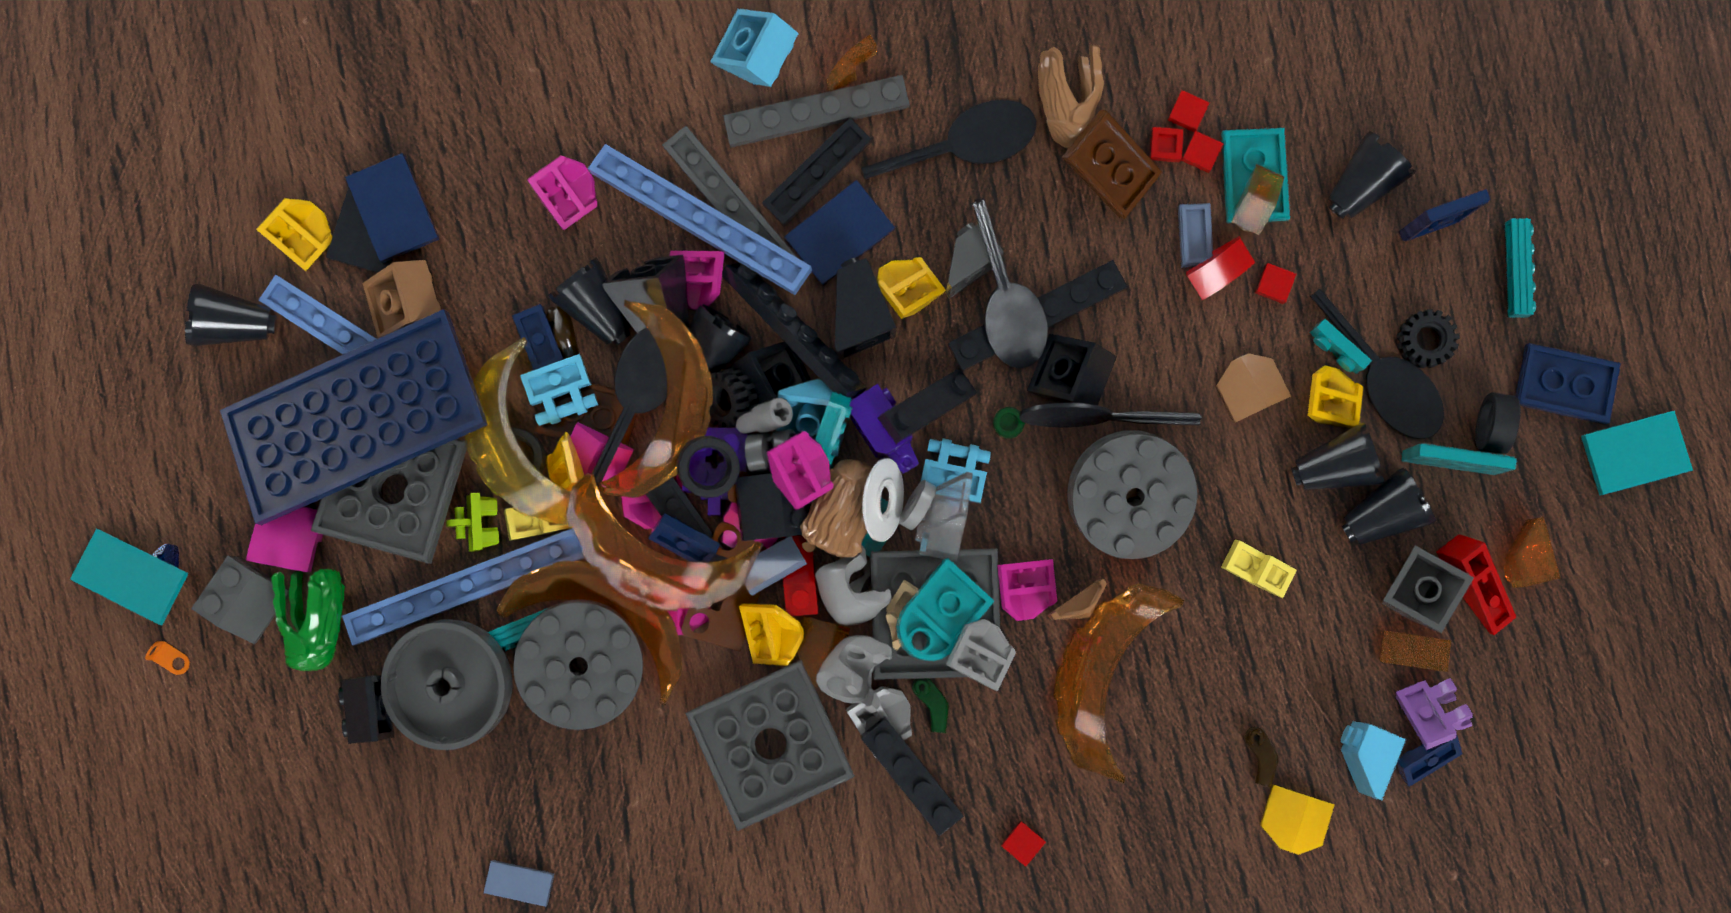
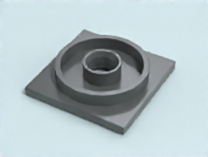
[311,439,469,564]
[871,549,1000,679]
[685,660,855,831]

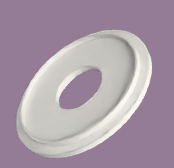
[863,459,904,542]

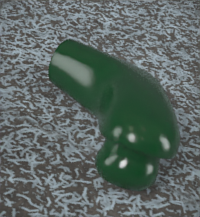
[912,678,949,733]

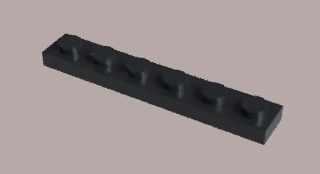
[948,260,1128,372]
[722,263,867,399]

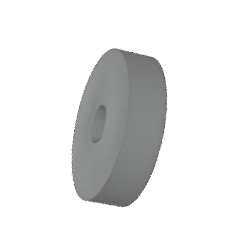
[899,480,936,530]

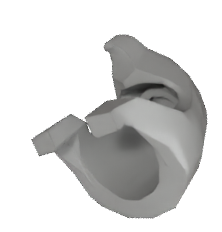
[815,545,891,626]
[816,635,892,713]

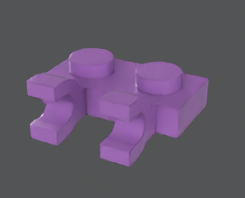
[1396,678,1473,750]

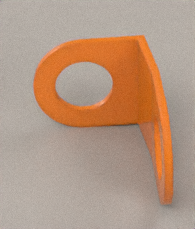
[145,641,190,675]

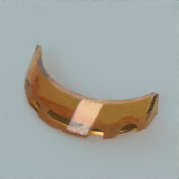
[598,300,713,498]
[566,473,763,611]
[497,560,682,706]
[1054,584,1184,784]

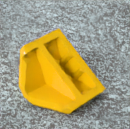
[256,198,333,271]
[877,257,946,319]
[1308,365,1363,428]
[546,432,586,499]
[739,604,804,666]
[1260,784,1335,855]

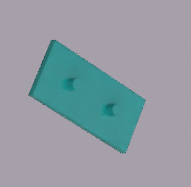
[70,528,189,625]

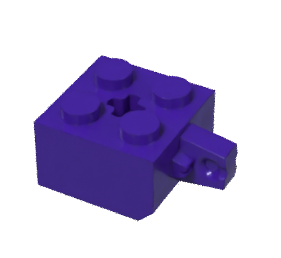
[849,384,919,474]
[682,427,750,516]

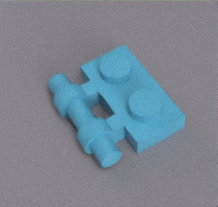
[520,354,599,426]
[921,438,991,504]

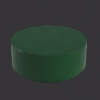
[993,407,1025,439]

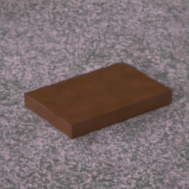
[1062,110,1162,219]
[534,382,638,446]

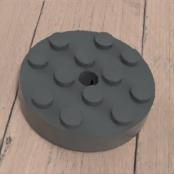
[1067,430,1197,559]
[514,599,644,730]
[381,619,513,750]

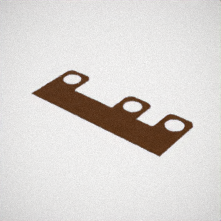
[682,471,779,652]

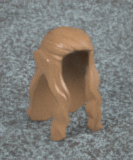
[1038,44,1104,148]
[800,459,872,560]

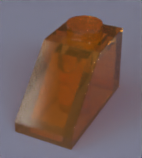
[1231,164,1284,235]
[1504,516,1560,588]
[797,616,850,687]

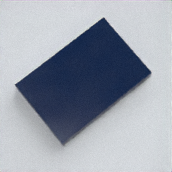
[345,153,440,263]
[784,180,895,286]
[1399,189,1490,242]
[1516,343,1621,425]

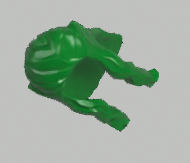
[271,569,345,671]

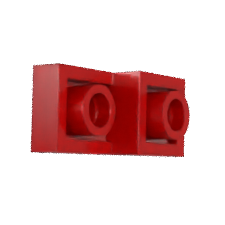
[1186,236,1255,301]

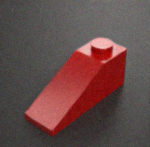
[1436,534,1517,635]
[780,535,819,617]

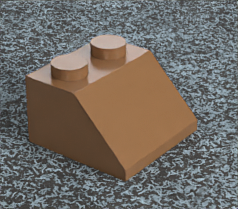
[363,260,441,338]

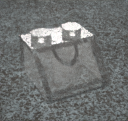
[915,472,973,562]

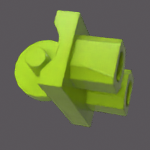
[446,493,499,552]

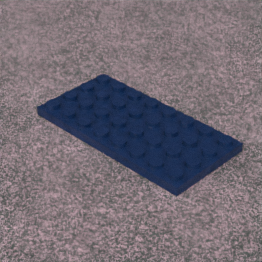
[220,309,488,525]

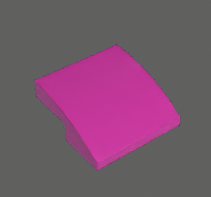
[246,507,323,573]

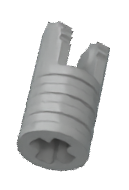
[736,398,793,434]

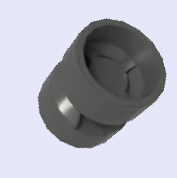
[745,429,797,475]

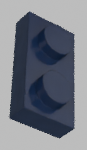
[512,304,564,370]
[648,513,720,569]
[1397,735,1462,787]

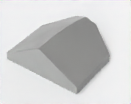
[946,619,1016,691]
[846,686,912,758]

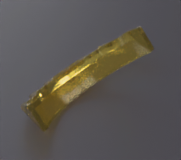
[464,337,607,526]

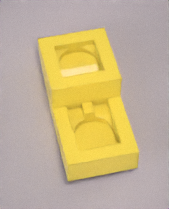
[504,497,575,541]
[1221,540,1297,598]

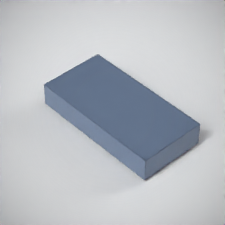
[1178,203,1213,267]
[736,536,807,596]
[483,860,555,907]

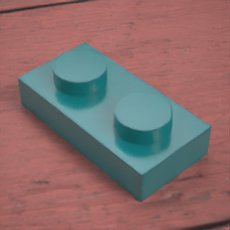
[1309,319,1372,374]

